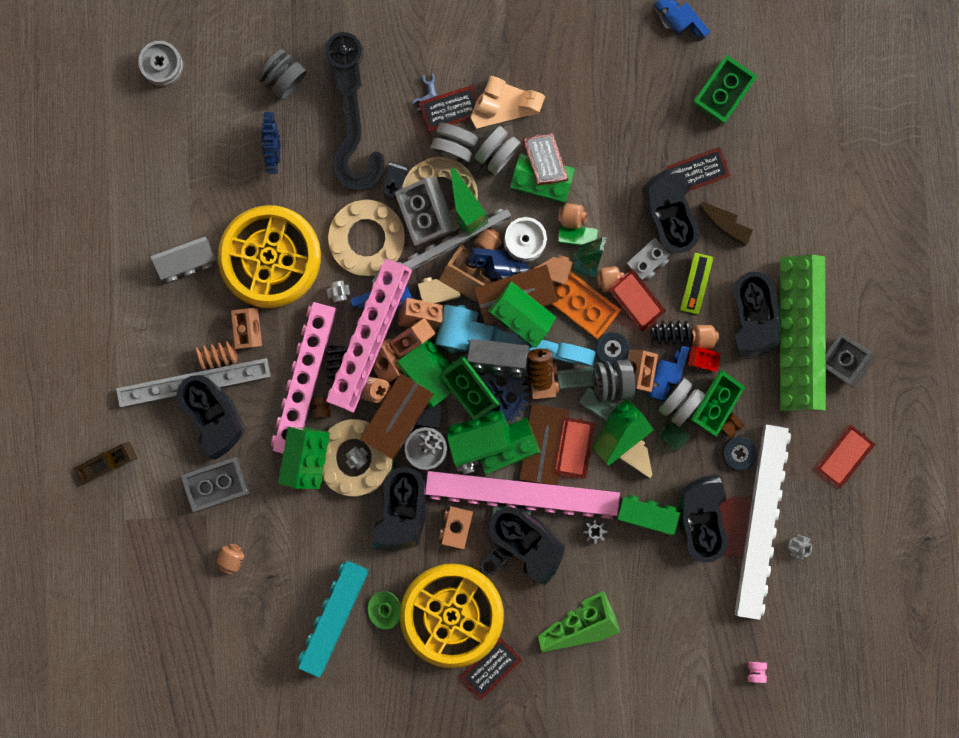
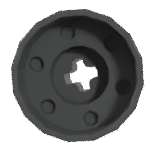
[257,49,307,101]
[593,360,635,403]

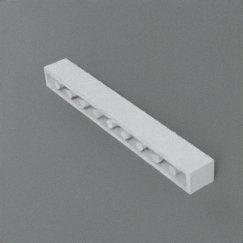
[734,425,791,620]

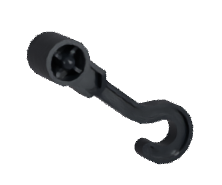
[325,32,385,190]

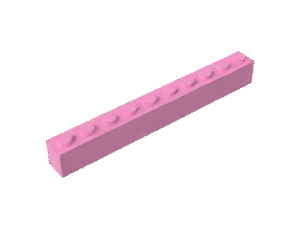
[425,471,620,519]

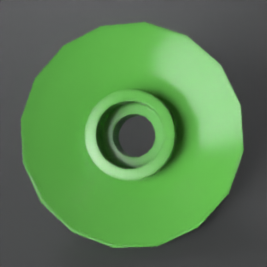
[368,591,401,630]

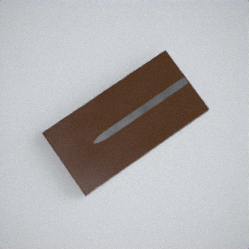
[473,264,558,325]
[360,373,434,460]
[519,404,570,486]

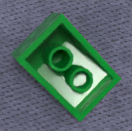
[450,167,489,236]
[592,400,654,466]

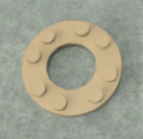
[402,157,478,230]
[328,200,405,276]
[322,419,392,497]

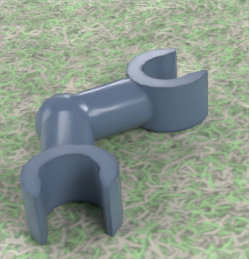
[412,73,437,112]

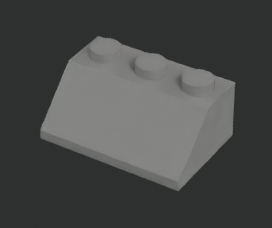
[395,177,457,246]
[151,237,217,283]

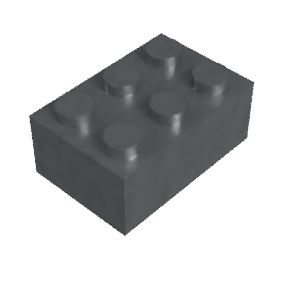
[467,339,530,379]
[181,457,250,512]

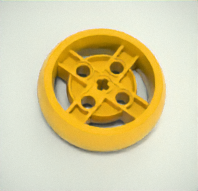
[218,205,321,308]
[400,564,504,668]

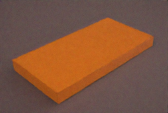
[551,271,621,340]

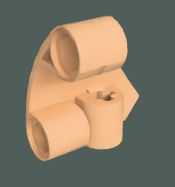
[470,76,545,129]

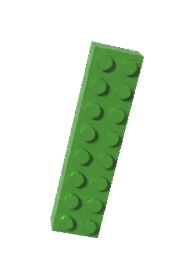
[780,254,826,412]

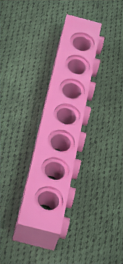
[326,258,412,413]
[271,302,337,453]

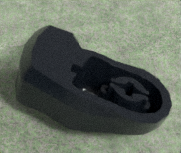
[641,166,700,253]
[733,272,781,360]
[176,375,246,460]
[374,467,427,552]
[677,474,729,563]
[489,507,565,585]

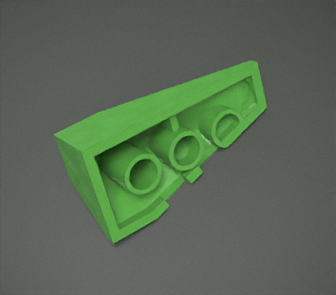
[538,591,620,652]

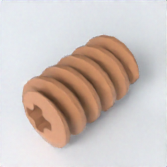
[196,340,238,370]
[360,377,391,403]

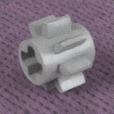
[326,281,350,303]
[418,430,443,455]
[345,446,369,470]
[456,460,479,475]
[583,520,607,544]
[788,534,812,560]

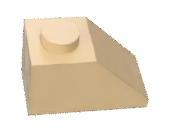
[418,277,461,304]
[619,440,652,478]

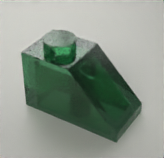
[572,237,607,277]
[658,422,691,452]

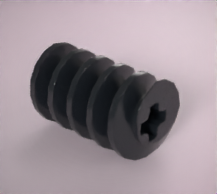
[651,320,691,345]
[326,346,348,385]

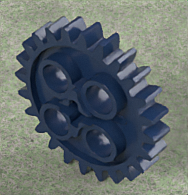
[261,112,281,175]
[478,372,529,422]

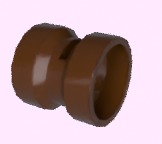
[312,398,331,418]
[721,412,745,439]

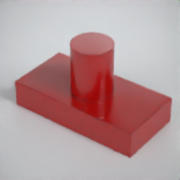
[687,346,721,372]

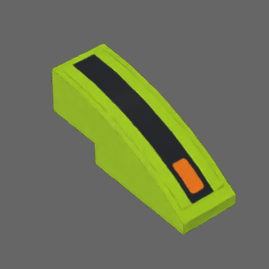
[680,253,713,315]

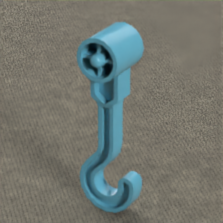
[435,305,596,366]

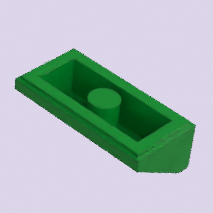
[558,224,598,248]

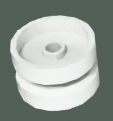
[503,217,547,263]

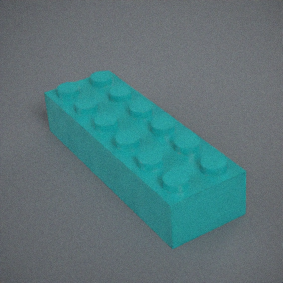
[297,560,369,678]

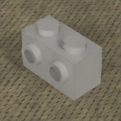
[626,238,670,282]

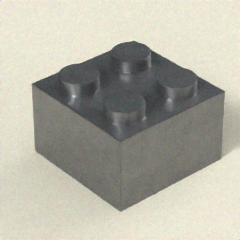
[826,332,876,389]

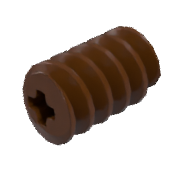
[528,348,553,391]

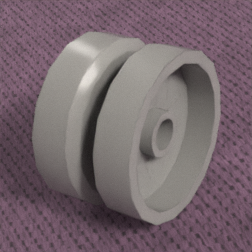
[139,41,183,87]
[430,123,478,163]
[474,126,521,175]
[658,378,705,427]
[405,427,447,470]

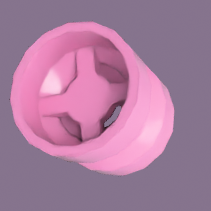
[747,662,767,683]

